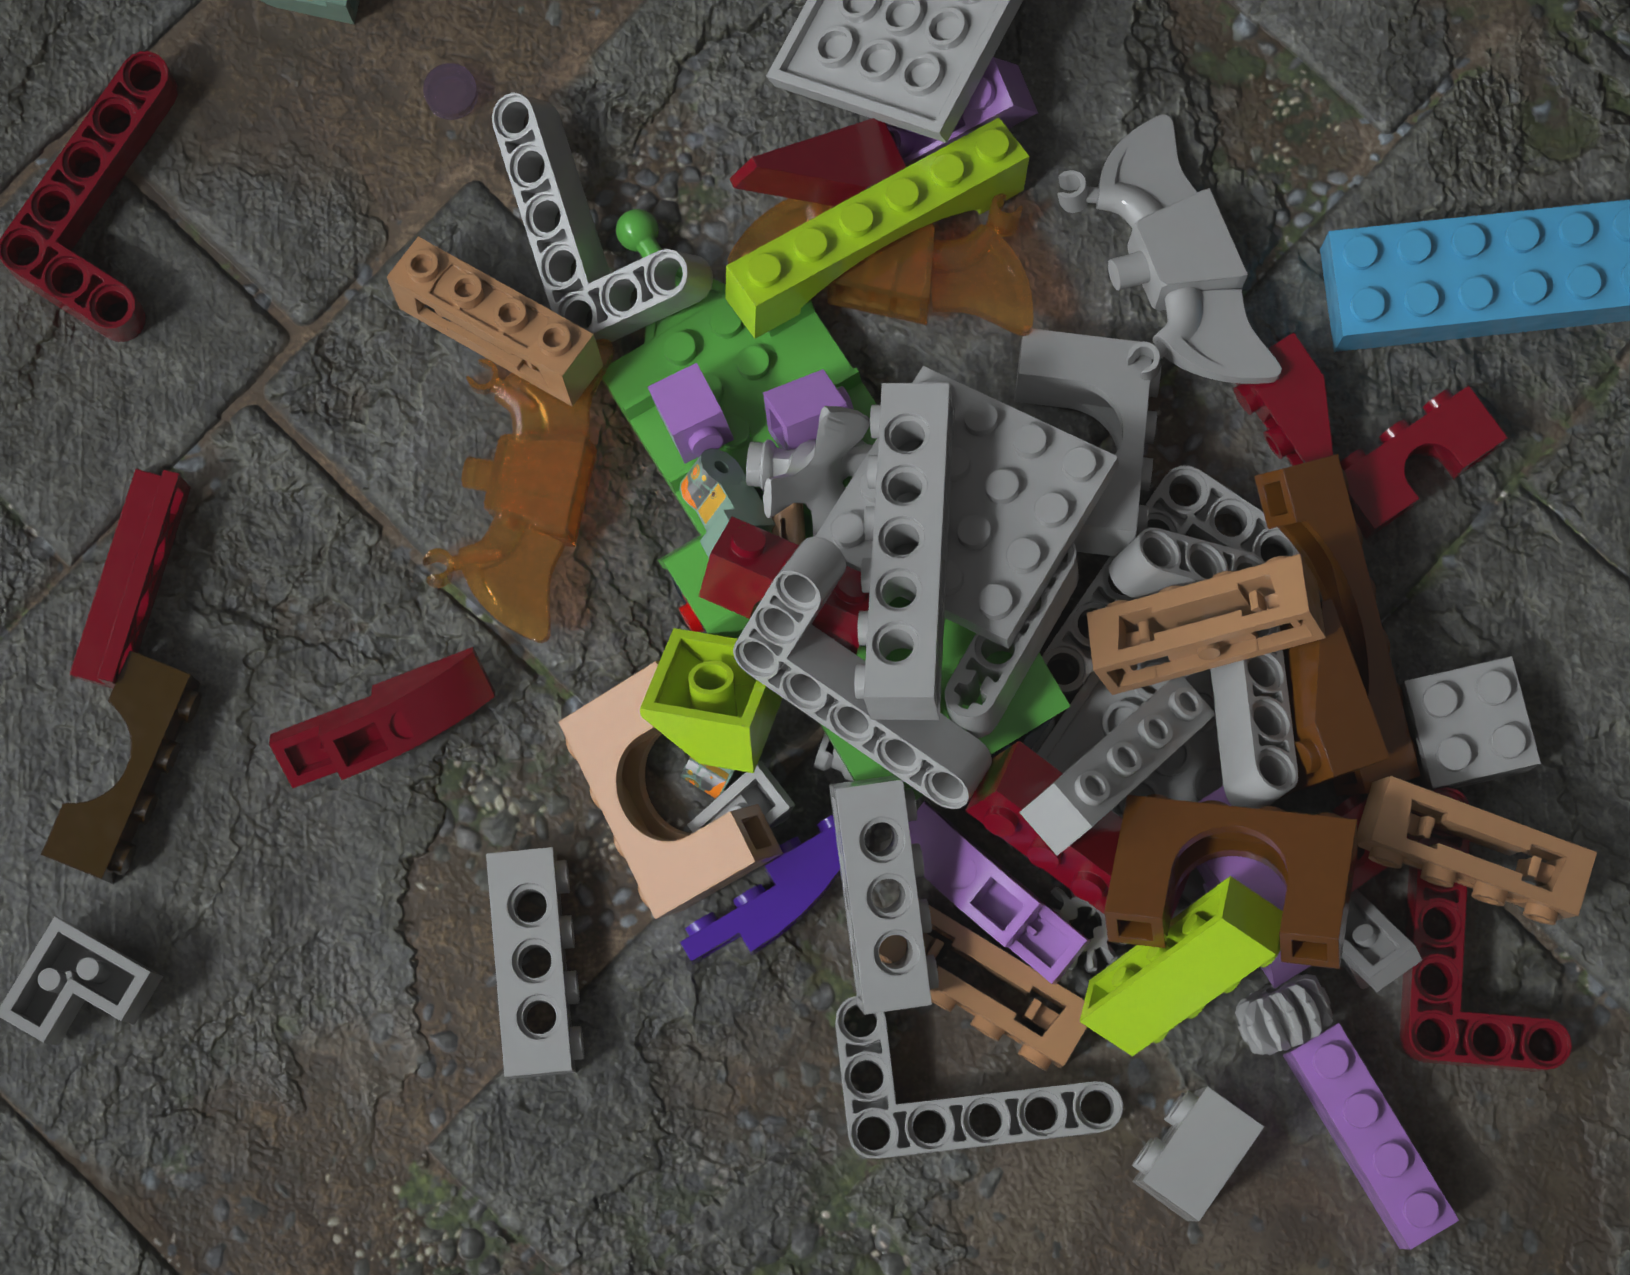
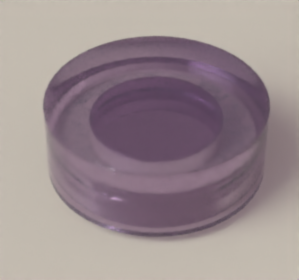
[423,63,478,120]

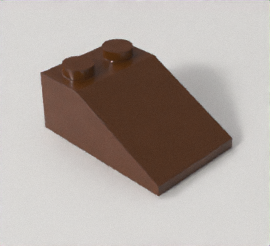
[1280,598,1390,798]

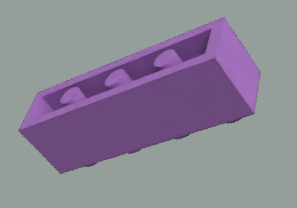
[1283,1023,1459,1250]

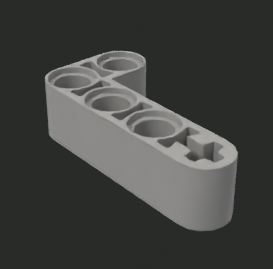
[945,542,1079,738]

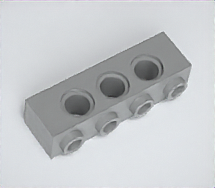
[1019,676,1215,856]
[829,775,939,1015]
[486,847,584,1079]

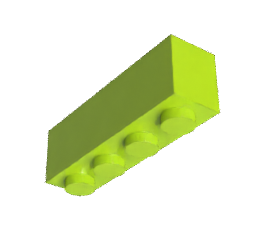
[1080,876,1283,1057]

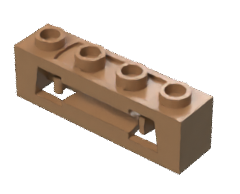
[387,236,603,407]
[1087,554,1326,695]
[1357,776,1597,925]
[879,899,1087,1071]

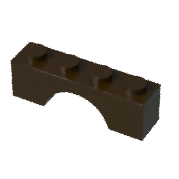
[41,651,202,884]

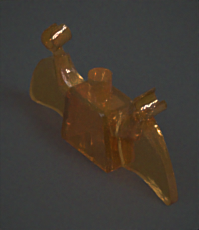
[727,193,1034,336]
[423,339,615,643]

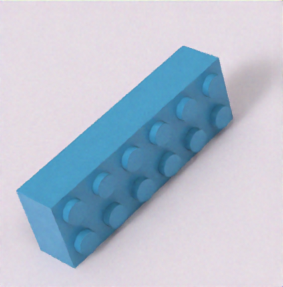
[1320,199,1630,352]

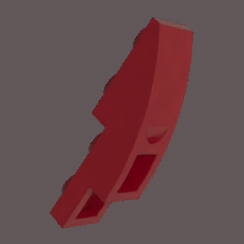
[269,647,495,789]

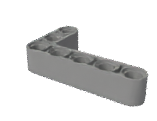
[492,93,713,345]
[1042,466,1300,699]
[1109,528,1298,809]
[733,537,992,809]
[835,995,1123,1159]

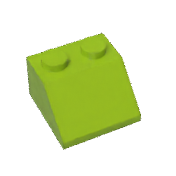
[640,628,783,773]

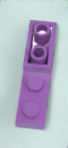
[908,801,1091,985]

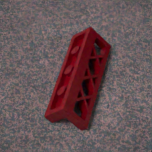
[69,469,191,689]

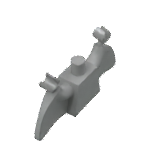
[1057,114,1282,384]

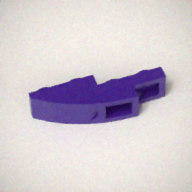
[680,814,841,965]

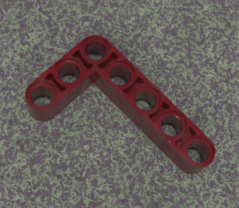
[0,51,178,342]
[1400,787,1572,1072]

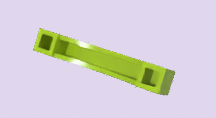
[725,117,1029,339]

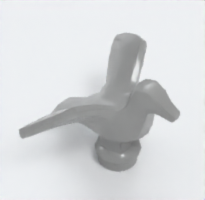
[746,406,873,537]

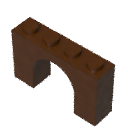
[1104,794,1358,969]

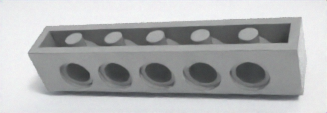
[854,383,955,720]

